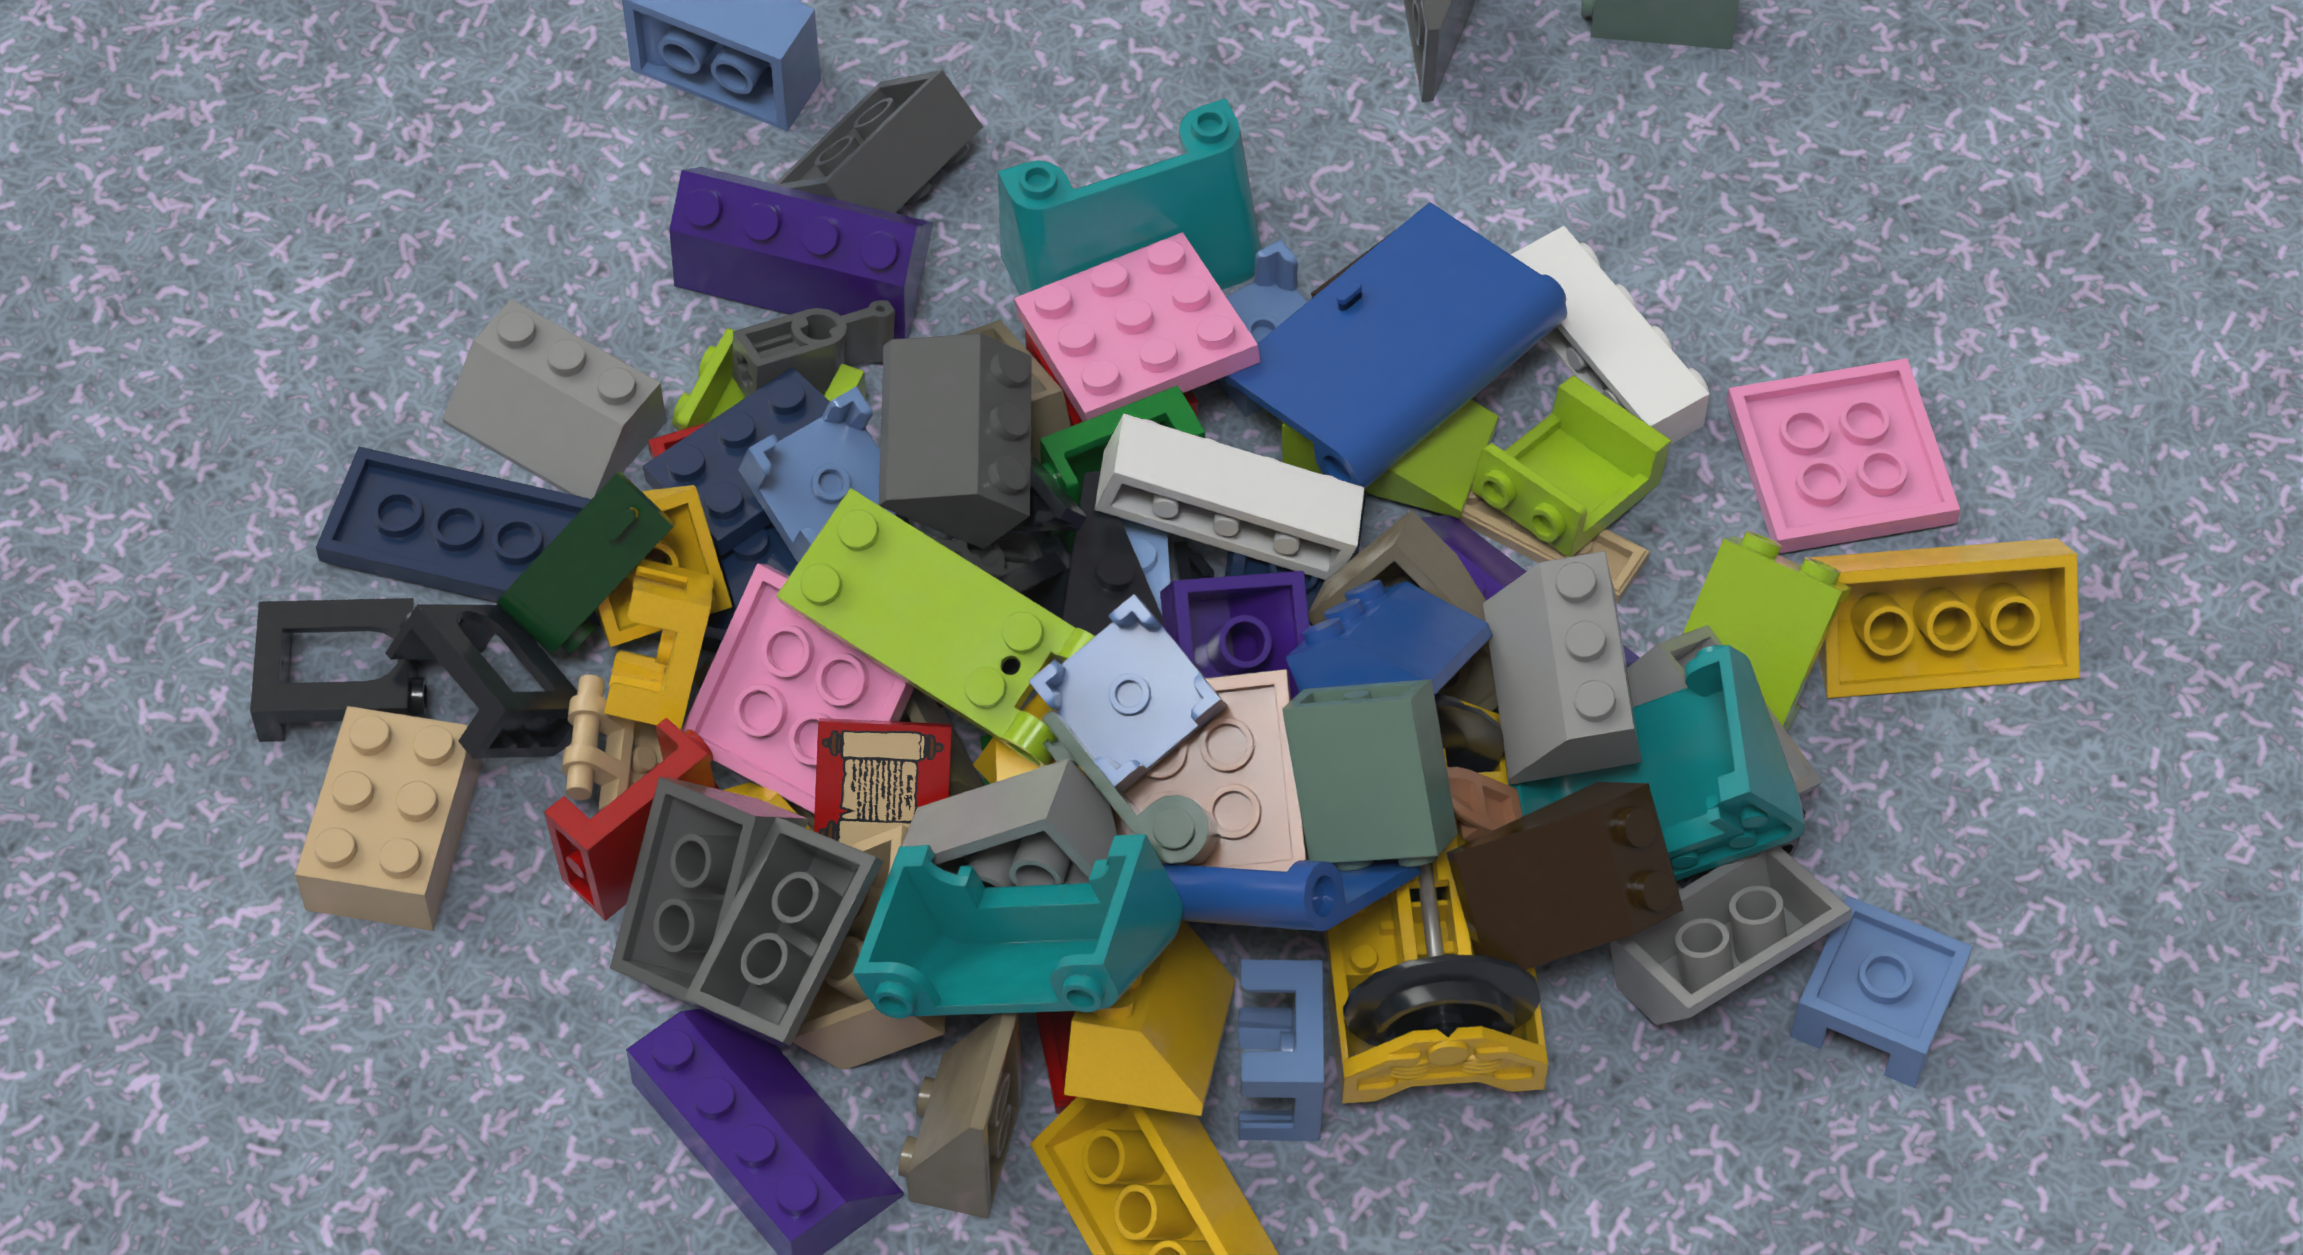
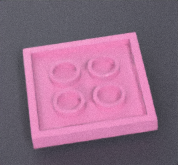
[1014,232,1260,422]
[1726,358,1960,554]
[681,563,915,813]

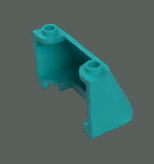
[998,98,1261,296]
[1505,645,1805,881]
[852,834,1184,1019]

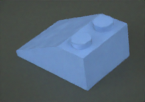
[622,0,821,132]

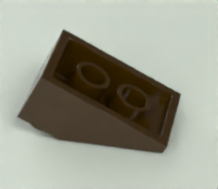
[1446,782,1684,970]

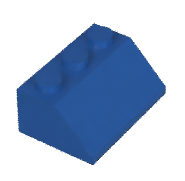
[1286,580,1493,695]

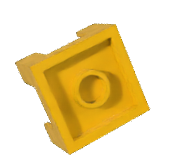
[604,559,714,730]

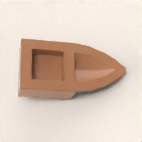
[1446,767,1523,841]

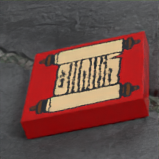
[814,718,952,846]

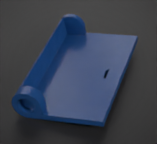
[1223,202,1567,489]
[1162,858,1422,931]

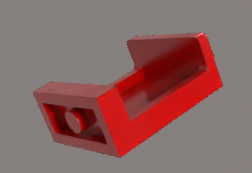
[544,718,720,921]

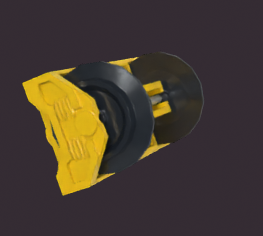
[1325,693,1548,1104]

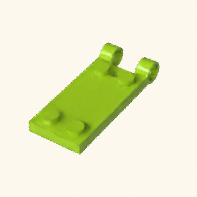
[776,488,1095,767]

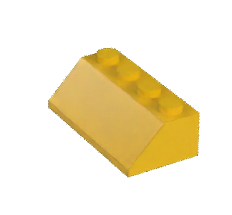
[1809,538,2080,698]
[1064,921,1236,1116]
[1030,1097,1279,1255]

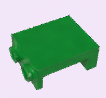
[1040,385,1205,555]

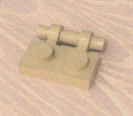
[561,675,663,810]

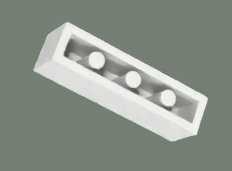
[1510,226,1710,445]
[1094,414,1364,580]

